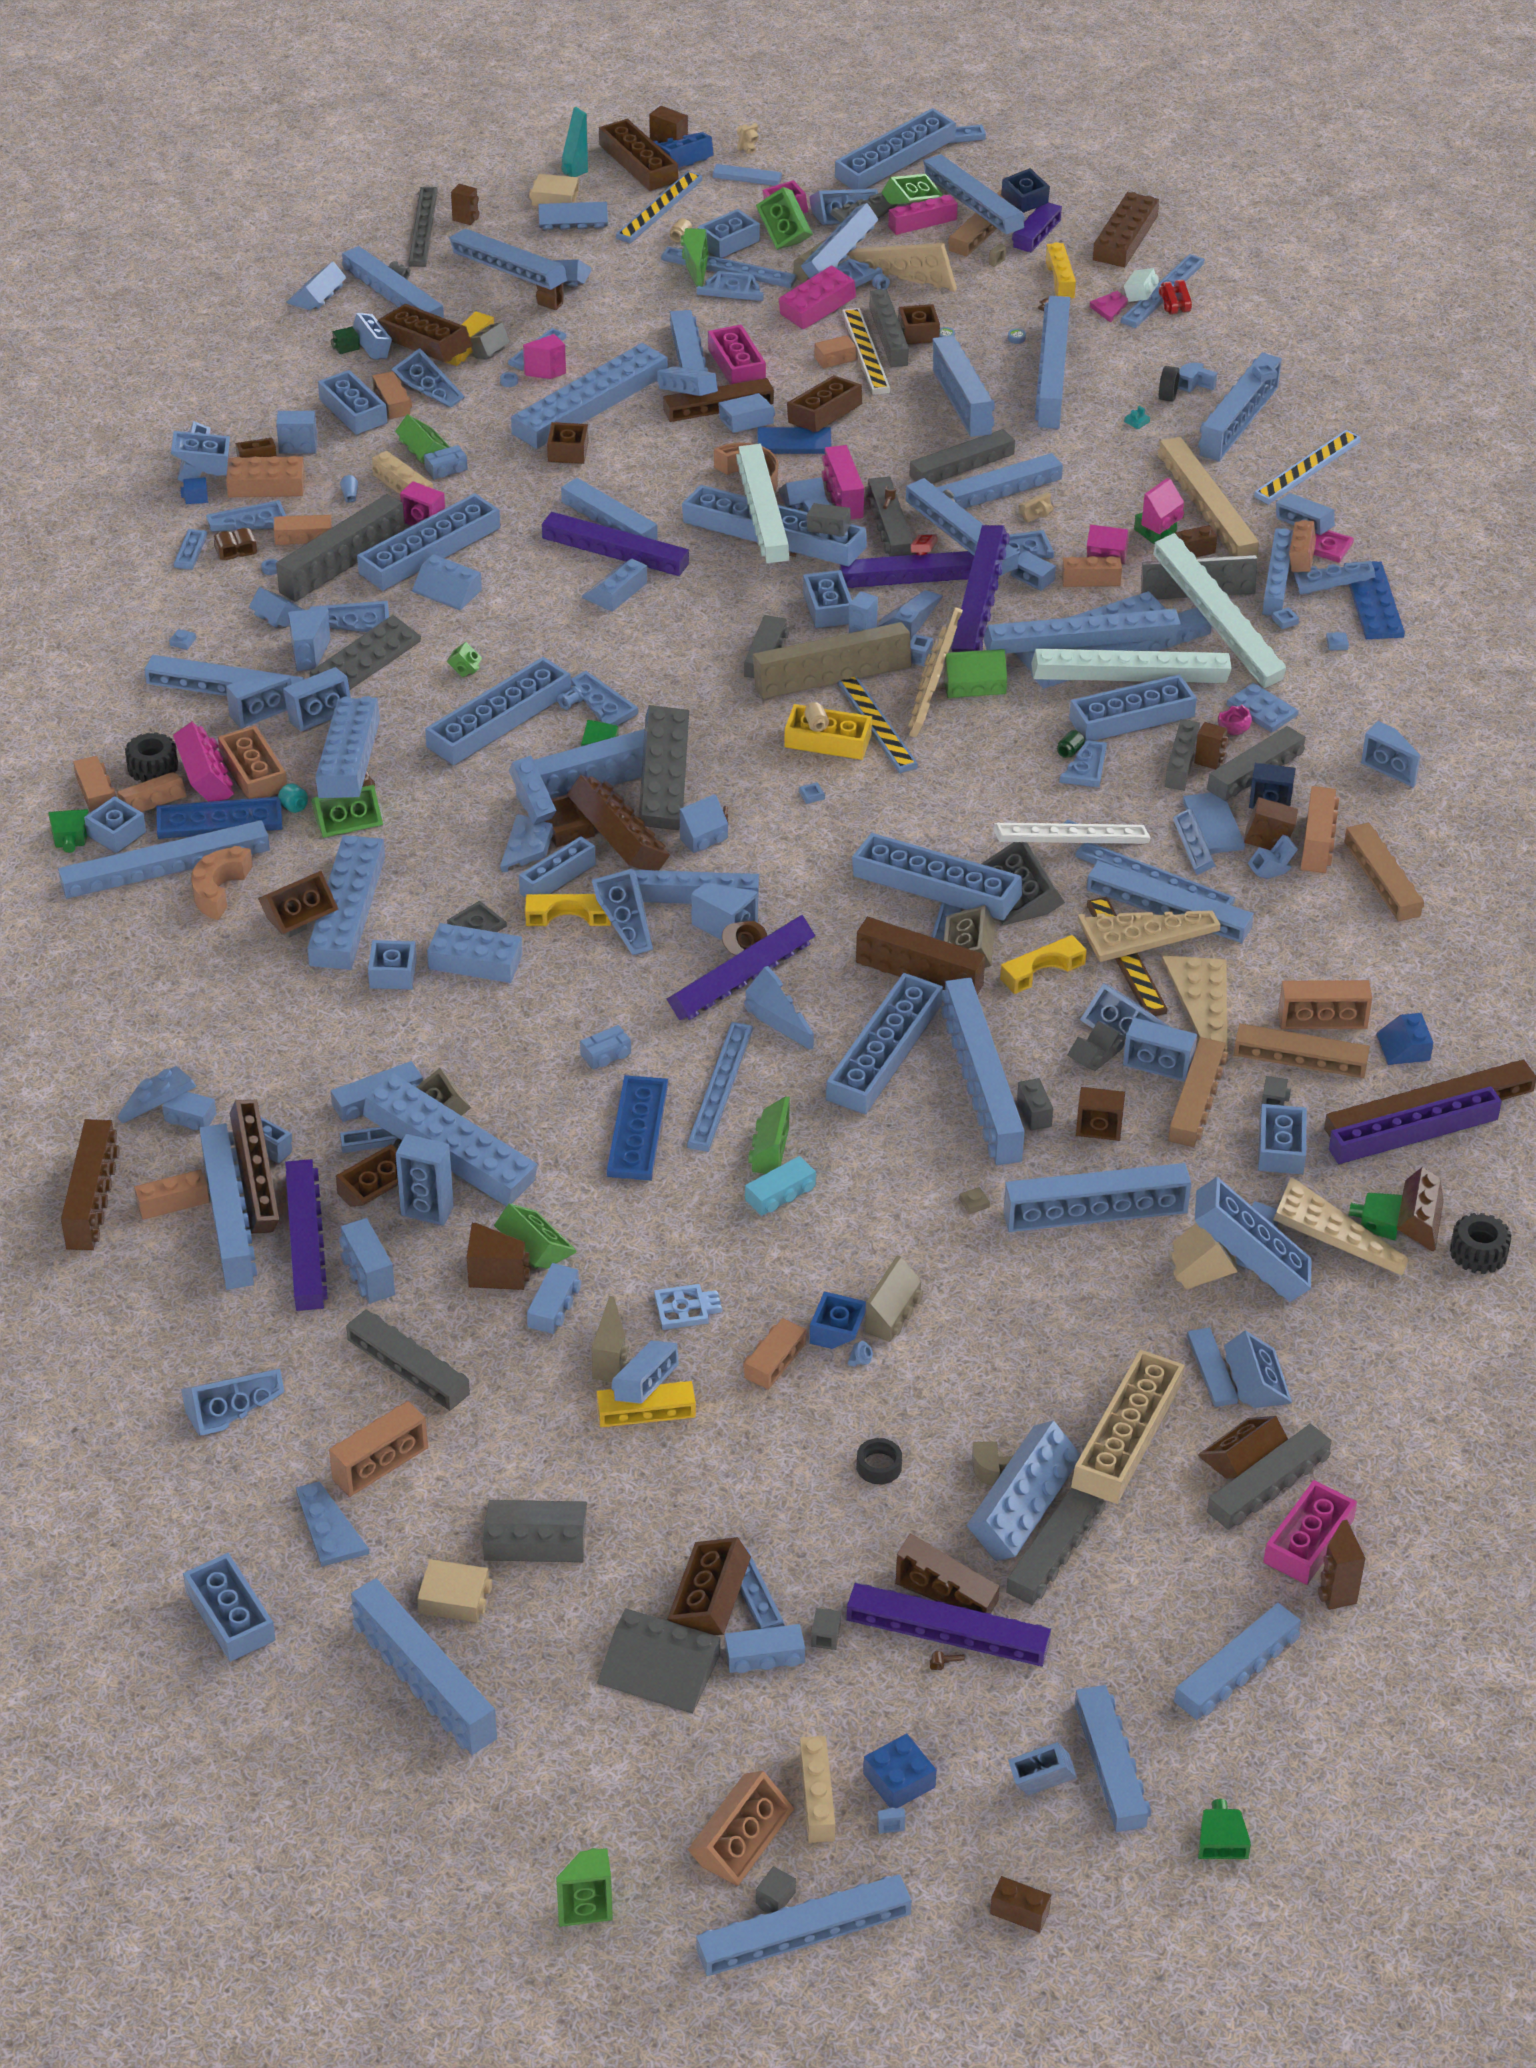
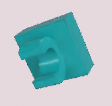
[1124,406,1150,429]

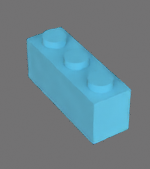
[745,1156,816,1216]

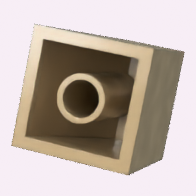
[1171,1223,1238,1289]

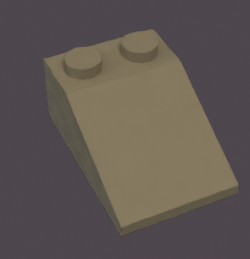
[416,1068,471,1116]
[591,1296,629,1382]

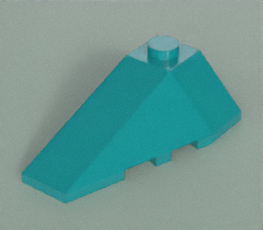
[561,107,588,177]

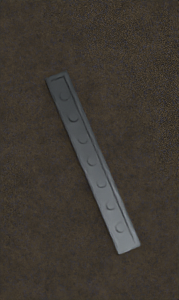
[409,187,438,267]

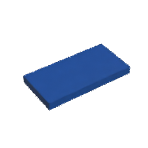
[758,427,832,454]

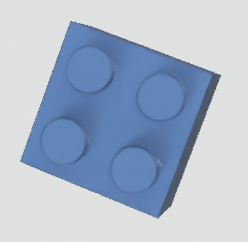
[276,411,318,453]
[84,796,146,853]
[368,940,417,990]

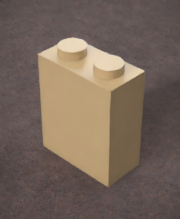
[529,174,579,206]
[417,1559,492,1623]

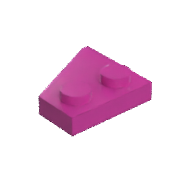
[1089,291,1128,322]

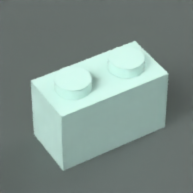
[1124,268,1159,302]

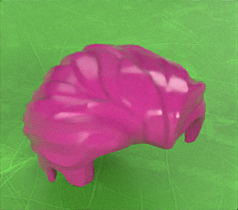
[1218,704,1252,735]

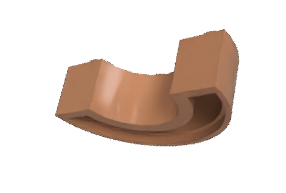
[714,442,778,492]
[191,846,253,920]

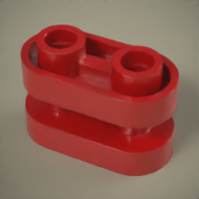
[1159,279,1192,315]

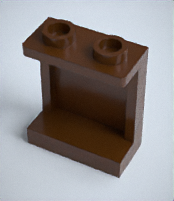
[544,795,595,848]

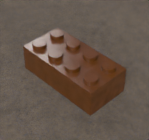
[787,375,863,432]
[667,1537,751,1636]

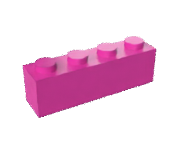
[888,195,958,235]

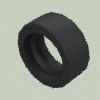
[1158,366,1180,402]
[856,1438,902,1485]

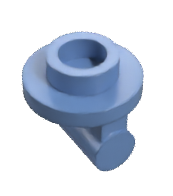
[848,1341,873,1367]

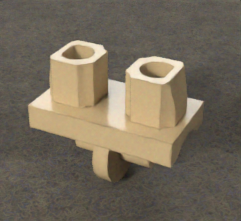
[737,123,759,154]
[1018,492,1054,523]

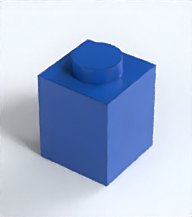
[180,477,208,504]

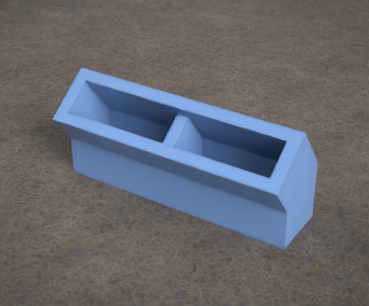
[340,1127,398,1153]

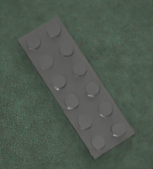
[1141,555,1257,599]
[310,615,421,690]

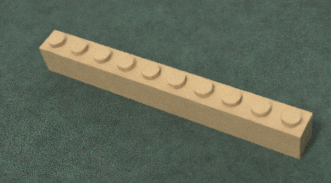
[1158,436,1259,557]

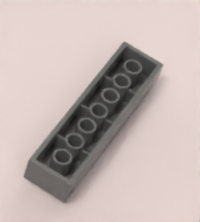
[276,494,405,602]

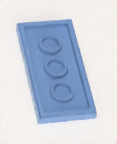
[1183,793,1245,854]

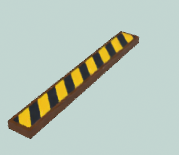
[1087,897,1168,1016]

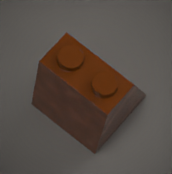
[467,1222,530,1290]

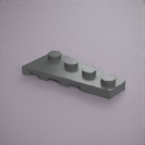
[830,193,898,223]

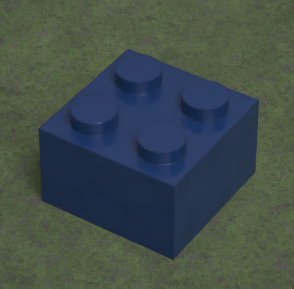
[1001,168,1050,213]
[1249,762,1296,809]

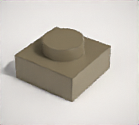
[989,244,1006,267]
[959,1187,990,1214]

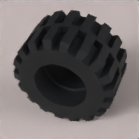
[125,732,178,783]
[1450,1213,1511,1274]

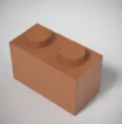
[814,335,856,369]

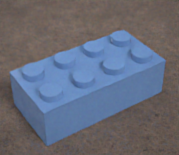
[318,370,387,435]
[427,923,523,983]
[396,1134,454,1226]
[183,1553,276,1662]

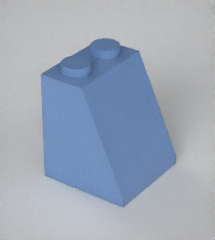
[288,607,331,671]
[691,883,758,940]

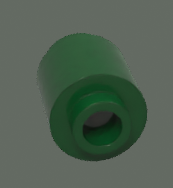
[1057,730,1085,758]

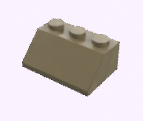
[944,905,995,968]
[865,1255,923,1342]

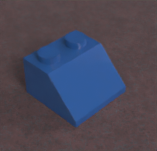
[1376,1013,1433,1065]
[810,1291,866,1349]

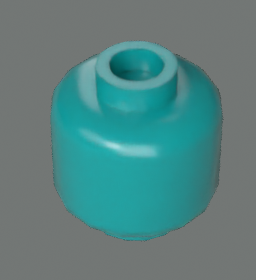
[278,783,309,813]

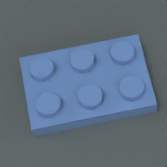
[1227,683,1299,733]

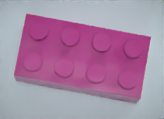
[778,265,856,329]
[708,324,766,384]
[822,445,864,520]
[173,721,234,802]
[1263,1480,1357,1585]

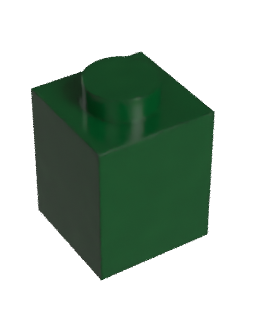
[331,326,360,354]

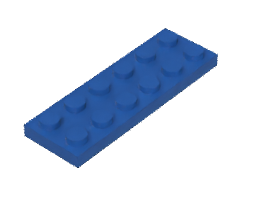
[1344,561,1405,639]
[156,797,283,839]
[607,1075,668,1181]

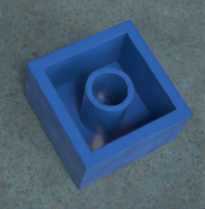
[863,1733,937,1809]

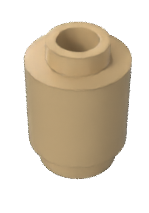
[669,218,692,242]
[805,702,829,731]

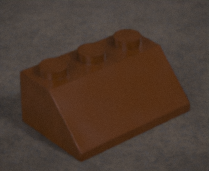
[258,871,339,934]
[336,1144,398,1207]
[1397,1167,1444,1252]
[1198,1416,1288,1479]
[1318,1519,1366,1610]

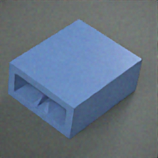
[719,393,775,433]
[1008,1742,1077,1795]

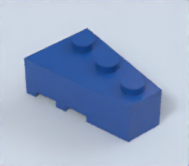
[653,132,714,170]

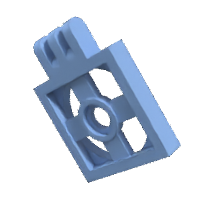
[654,1284,723,1330]

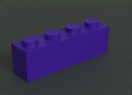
[1012,202,1062,253]

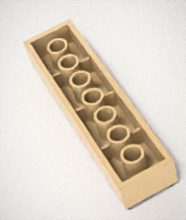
[1071,1349,1185,1504]

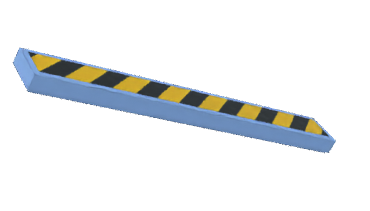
[1254,430,1361,505]

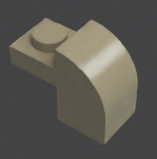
[972,1441,1013,1486]

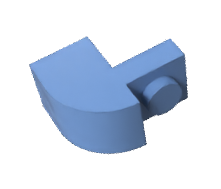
[1178,363,1218,393]
[1248,835,1298,879]

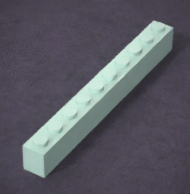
[736,444,789,563]
[1153,533,1286,688]
[1031,649,1232,683]

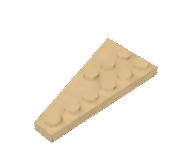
[848,243,957,292]
[1078,911,1220,962]
[1162,955,1227,1052]

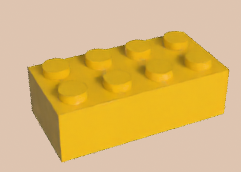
[784,704,872,760]

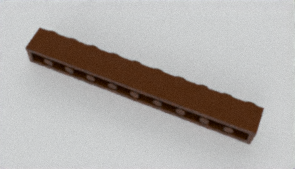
[1324,1059,1536,1137]

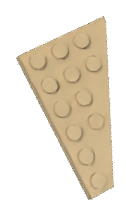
[908,607,963,737]
[1273,1177,1409,1275]

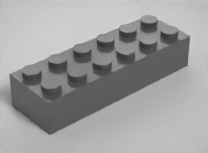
[639,705,689,830]

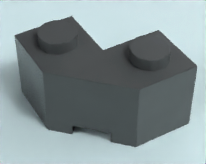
[1067,1021,1126,1071]

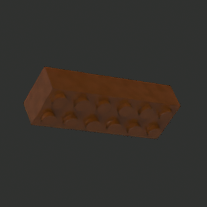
[599,118,679,191]
[1093,192,1159,268]
[378,303,472,363]
[567,775,670,871]
[856,916,986,995]
[61,1119,120,1251]

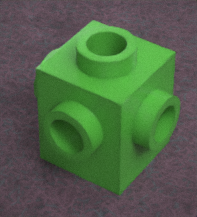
[447,642,482,677]

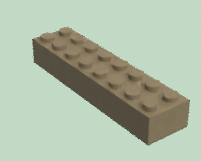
[753,622,911,699]

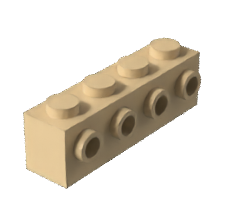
[372,451,433,494]

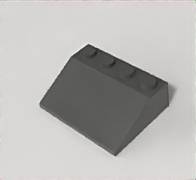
[981,842,1065,926]
[483,1500,587,1563]
[597,1608,720,1714]

